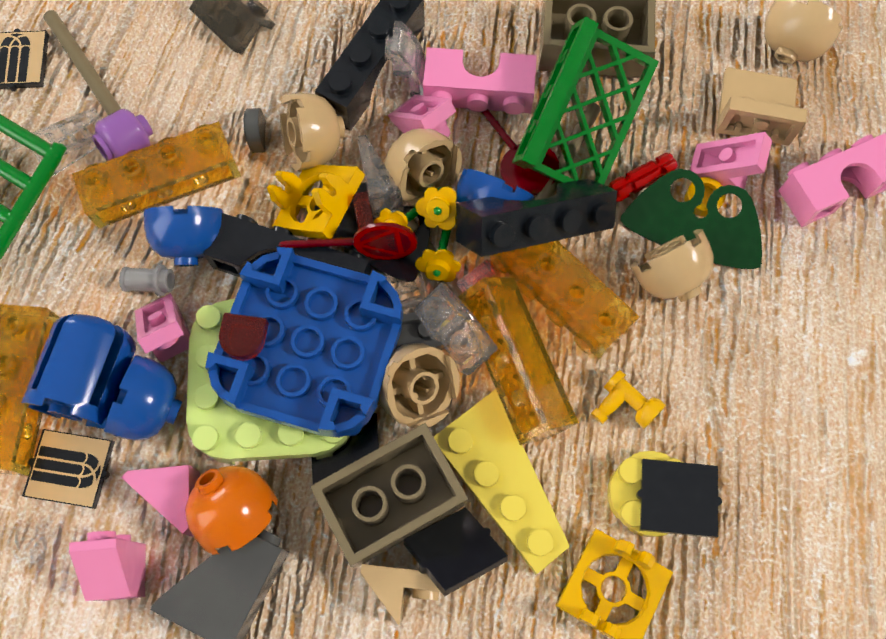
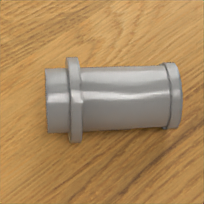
[119,265,175,296]

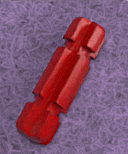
[608,153,678,202]

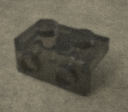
[189,0,275,55]

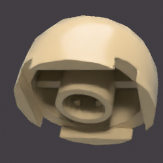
[764,0,843,64]
[280,93,345,171]
[385,128,462,206]
[630,229,714,302]
[379,343,460,429]

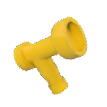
[591,370,666,429]

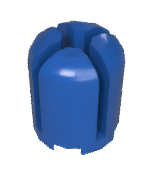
[21,314,136,429]

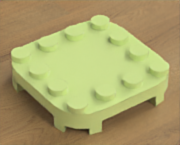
[186,299,350,465]

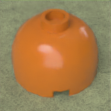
[185,465,278,555]

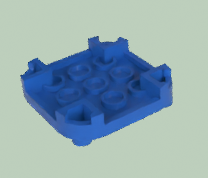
[205,247,403,438]

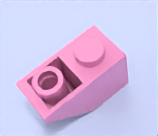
[69,531,146,601]

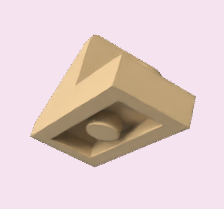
[360,564,440,625]

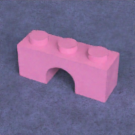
[423,47,537,115]
[779,133,886,227]

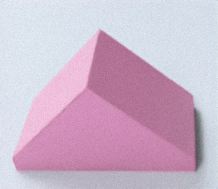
[121,465,200,537]

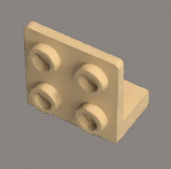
[716,67,808,146]

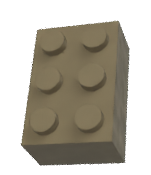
[538,0,656,78]
[310,423,468,569]

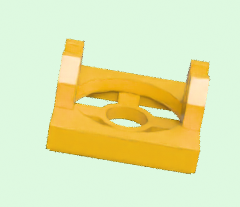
[267,165,365,239]
[555,528,673,639]

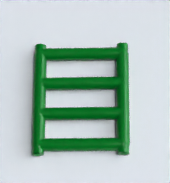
[0,114,67,259]

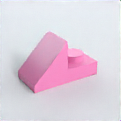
[388,95,456,137]
[690,132,772,189]
[135,293,190,362]

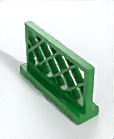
[512,16,659,185]

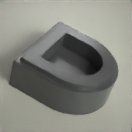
[243,108,266,153]

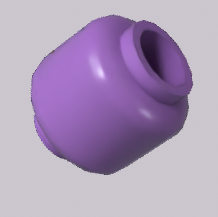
[92,109,153,165]

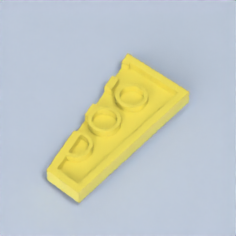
[434,389,570,575]

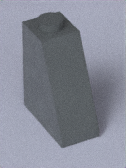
[150,530,289,639]

